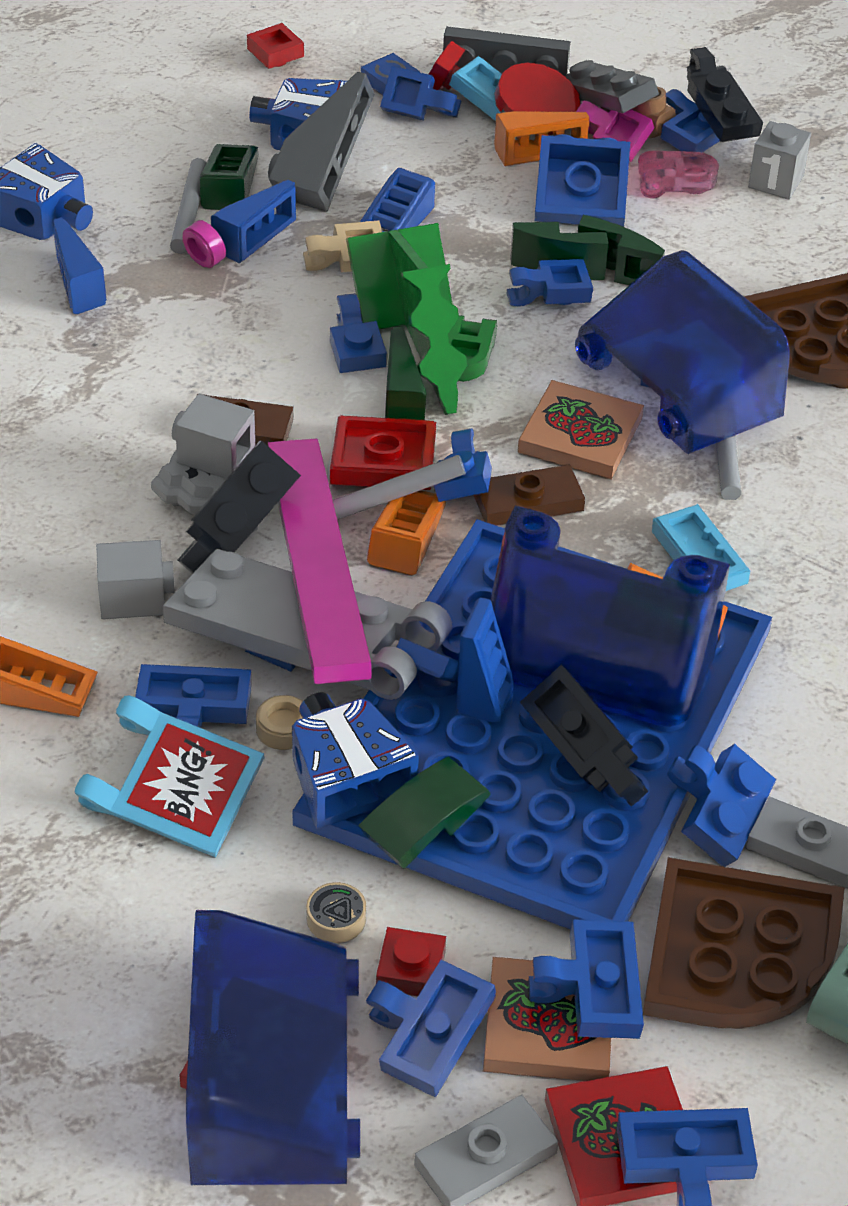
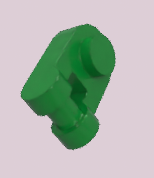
[448,315,497,382]

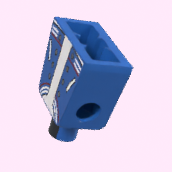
[249,78,347,150]
[0,143,93,240]
[292,692,419,829]

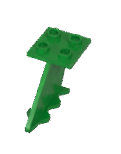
[346,223,468,415]

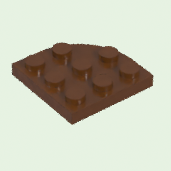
[726,273,848,389]
[643,857,845,1029]

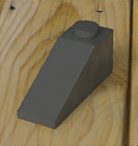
[268,72,375,212]

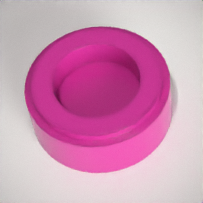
[183,220,226,268]

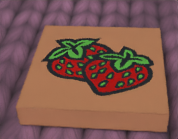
[518,380,644,479]
[483,957,611,1081]

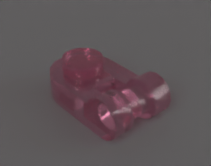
[638,151,719,198]

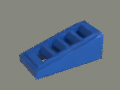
[360,168,435,232]
[211,180,296,264]
[53,217,107,314]
[456,597,513,722]

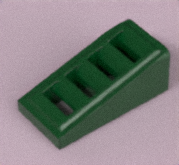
[200,144,259,210]
[385,326,426,420]

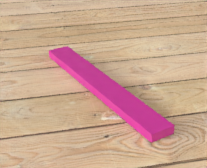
[268,438,372,684]

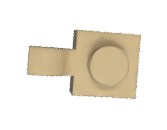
[303,220,382,272]

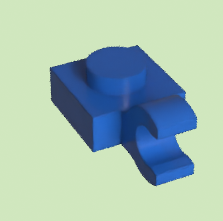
[380,66,462,121]
[506,259,593,307]
[330,293,387,373]
[434,428,492,502]

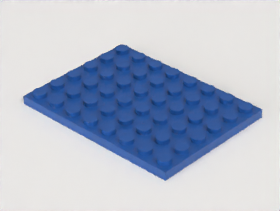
[292,519,772,930]

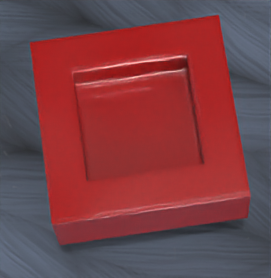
[247,23,304,69]
[428,41,465,91]
[376,927,447,996]

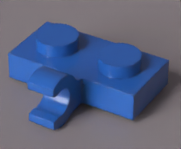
[660,89,719,159]
[135,664,252,728]
[667,744,776,867]
[528,919,644,1039]
[366,960,496,1098]
[617,1108,758,1206]

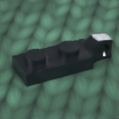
[686,47,763,142]
[177,441,301,573]
[520,664,649,807]

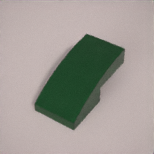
[578,214,665,292]
[510,222,608,280]
[358,756,491,869]

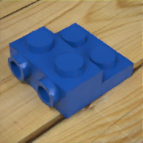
[534,134,630,227]

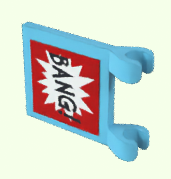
[75,695,265,858]

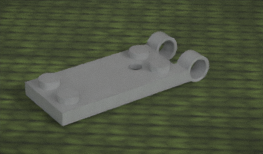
[163,549,452,700]

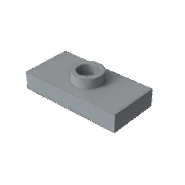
[746,796,848,889]
[414,1094,559,1206]

